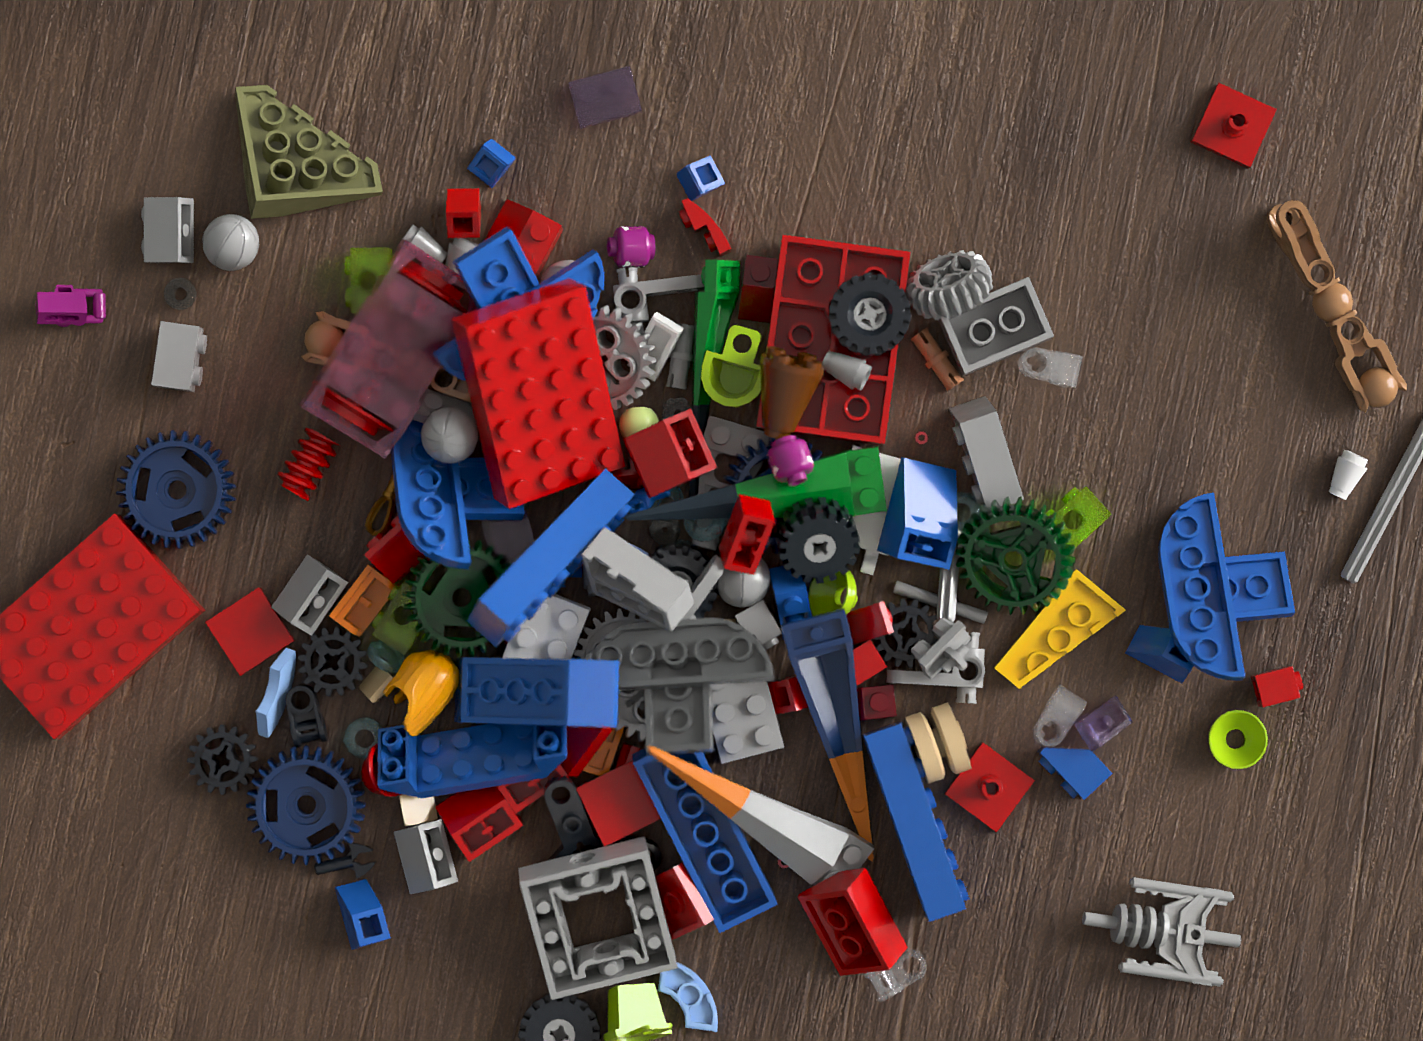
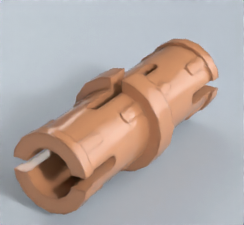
[910,328,964,392]

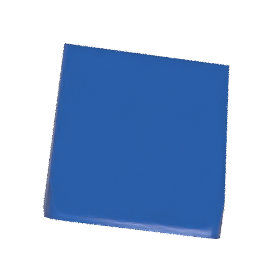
[467,139,515,188]
[677,155,725,201]

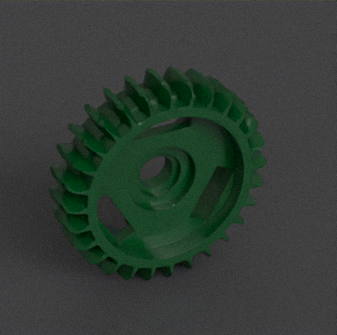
[955,496,1076,615]
[402,539,512,658]

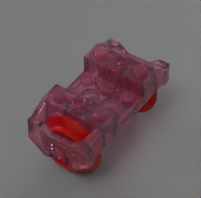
[299,239,478,458]

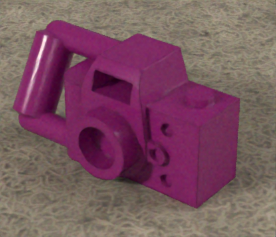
[35,285,106,327]

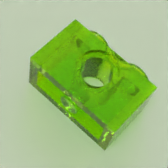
[345,247,393,315]
[1045,486,1112,548]
[371,580,430,655]

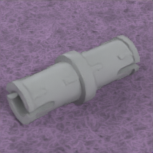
[666,323,694,390]

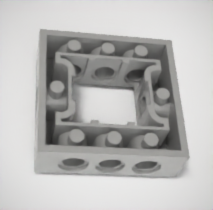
[519,836,678,1000]

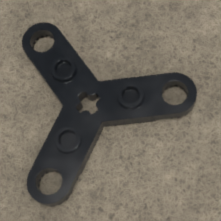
[544,775,662,870]

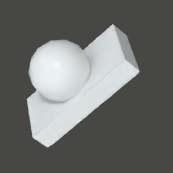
[627,312,684,382]

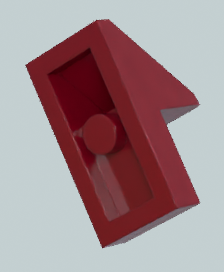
[738,255,778,323]
[857,684,897,721]

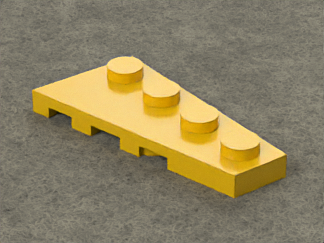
[994,569,1126,689]

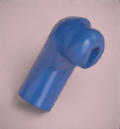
[628,487,671,514]

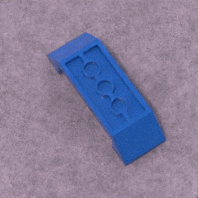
[454,657,619,727]
[378,723,567,799]

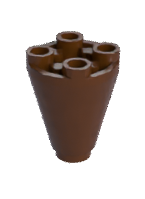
[760,346,824,439]

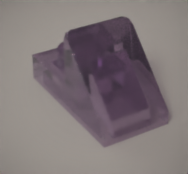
[1074,695,1133,752]

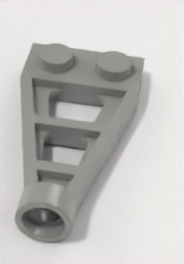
[691,415,769,551]

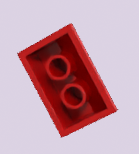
[461,199,563,285]
[798,868,908,976]

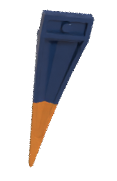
[780,608,874,861]

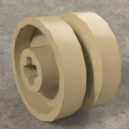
[905,702,971,784]

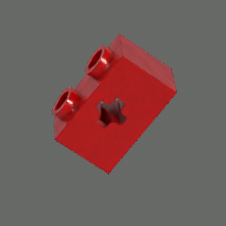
[719,494,775,575]

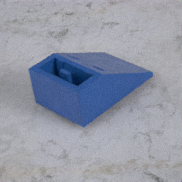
[877,457,958,570]

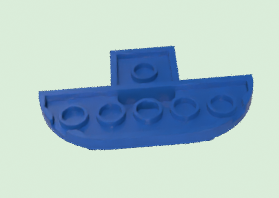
[432,227,604,381]
[391,410,525,569]
[1158,493,1295,681]

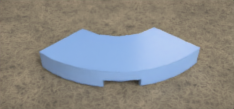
[256,648,296,738]
[658,962,718,1032]

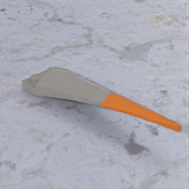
[648,746,874,885]

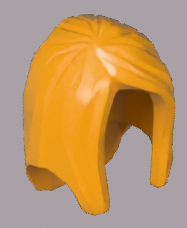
[383,650,459,737]

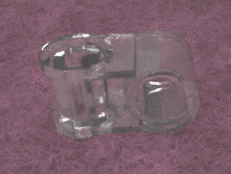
[1018,348,1083,389]
[1032,685,1087,747]
[863,949,926,1002]

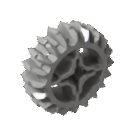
[906,250,993,320]

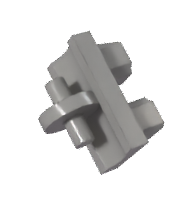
[911,618,971,680]

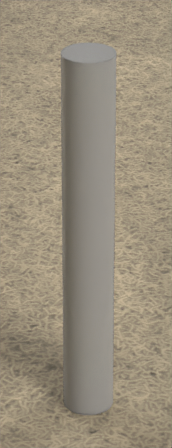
[893,581,988,624]

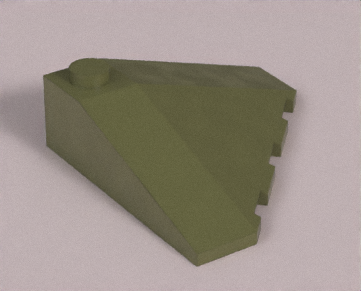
[235,85,383,219]

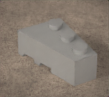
[949,396,1024,509]
[582,527,694,632]

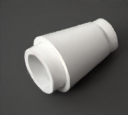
[1329,449,1368,500]

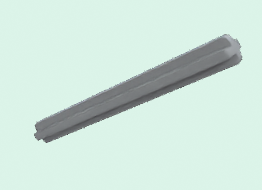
[1341,419,1423,583]

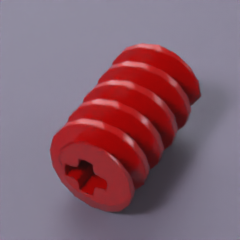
[277,427,340,501]

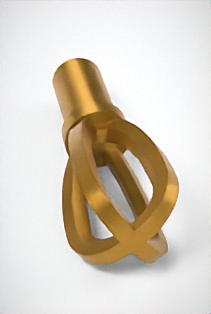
[365,474,396,536]

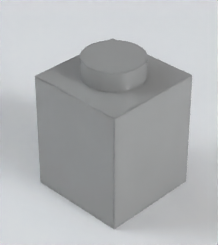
[735,600,782,650]

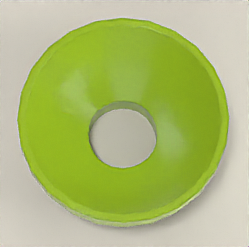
[808,570,858,616]
[1208,710,1268,769]

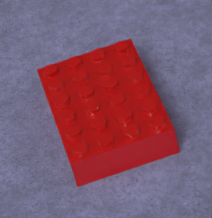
[756,235,911,446]
[451,278,625,509]
[0,513,205,739]

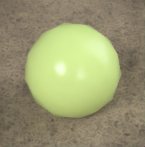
[619,407,659,438]

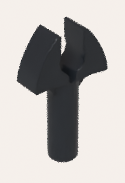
[314,843,376,878]

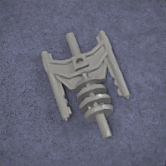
[1082,877,1241,987]

